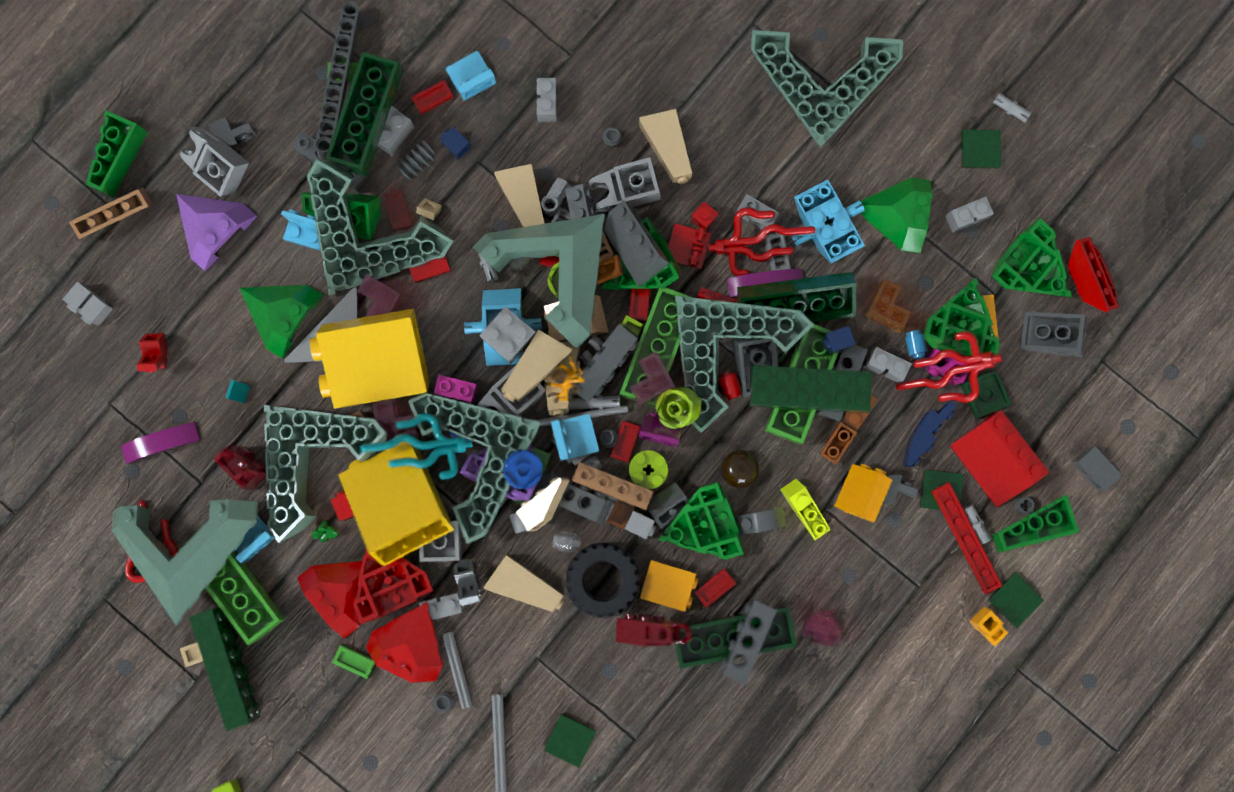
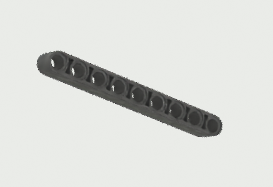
[315,1,360,161]

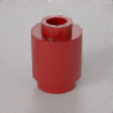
[718,371,742,400]

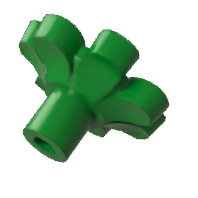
[312,521,338,542]

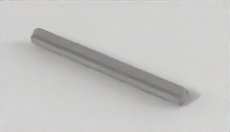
[492,694,507,792]

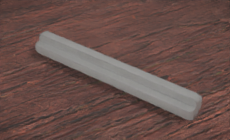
[443,632,472,709]

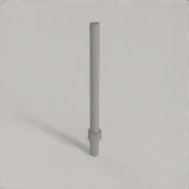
[530,405,628,427]

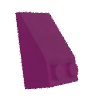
[638,413,681,447]

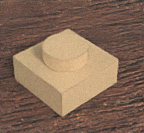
[416,198,442,220]
[180,643,203,667]

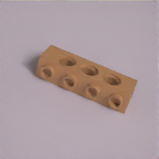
[69,187,153,239]
[572,462,653,510]

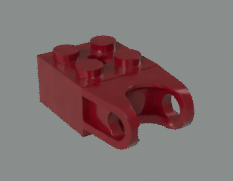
[214,445,266,490]
[615,614,692,647]

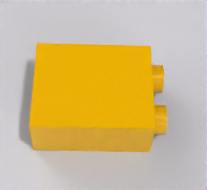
[310,309,430,409]
[338,442,454,566]

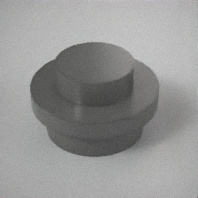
[603,127,621,146]
[599,429,618,448]
[433,692,453,712]

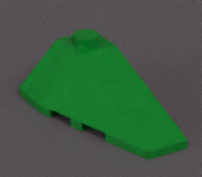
[301,192,381,240]

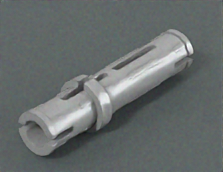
[569,395,620,410]

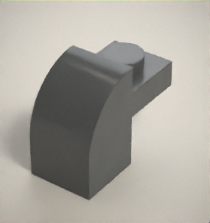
[208,117,257,151]
[883,475,918,505]
[738,507,787,535]
[454,560,481,606]

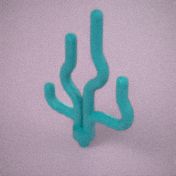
[361,413,472,479]

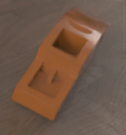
[820,395,878,464]

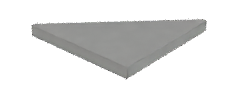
[284,287,358,363]

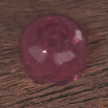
[802,610,842,646]

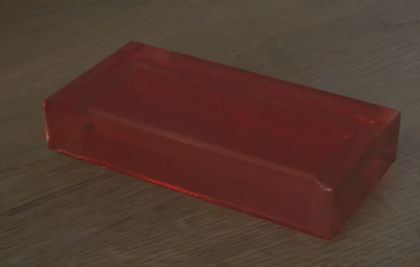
[383,190,412,232]

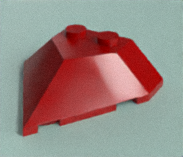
[353,548,434,624]
[297,561,363,639]
[366,601,443,683]

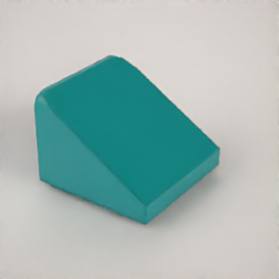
[225,380,250,403]

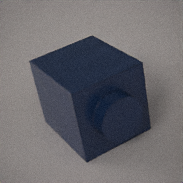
[440,127,471,160]
[823,326,855,354]

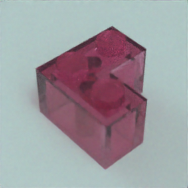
[357,275,401,317]
[630,352,675,407]
[372,399,420,441]

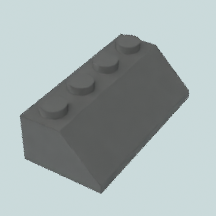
[603,200,669,287]

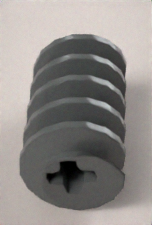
[394,140,435,181]

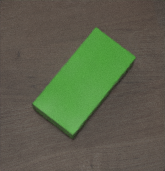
[332,644,375,679]

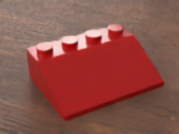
[949,410,1049,507]

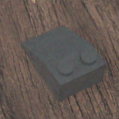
[1021,312,1088,358]
[732,338,778,397]

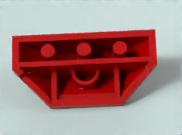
[1068,237,1119,312]

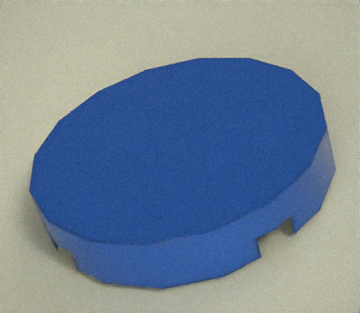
[503,449,543,489]

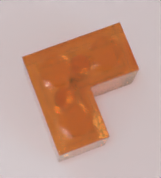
[864,279,911,333]

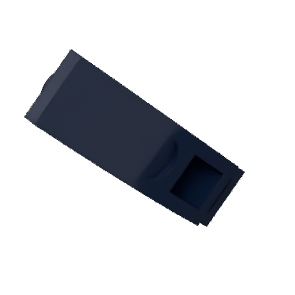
[903,401,957,467]

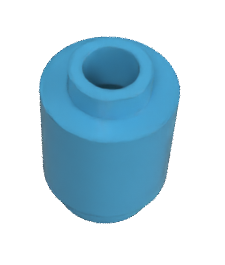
[905,330,928,359]

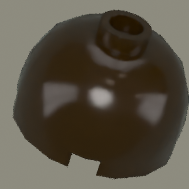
[721,450,759,488]

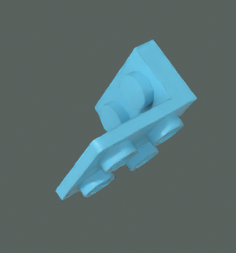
[446,51,496,101]
[281,209,321,251]
[551,414,599,461]
[235,515,275,563]

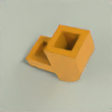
[969,606,1008,646]

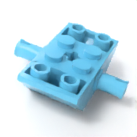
[792,180,865,264]
[464,288,542,366]

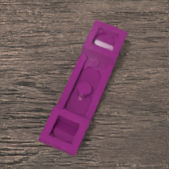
[727,269,803,298]
[121,422,201,464]

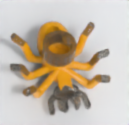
[545,354,584,403]

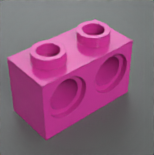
[924,348,968,385]
[434,375,478,405]

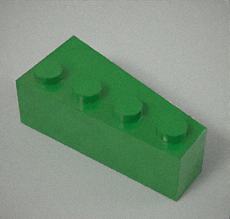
[86,110,148,198]
[992,494,1079,553]

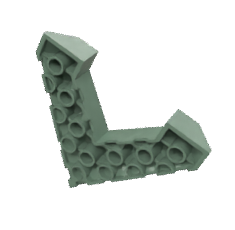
[751,30,903,148]
[307,158,454,295]
[473,214,605,349]
[675,296,814,433]
[408,393,541,544]
[264,405,387,543]
[111,499,258,625]

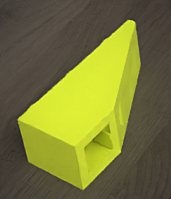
[780,479,831,541]

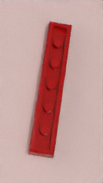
[931,482,1003,595]

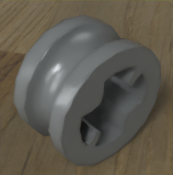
[1014,497,1035,514]

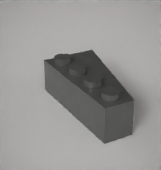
[572,323,639,402]

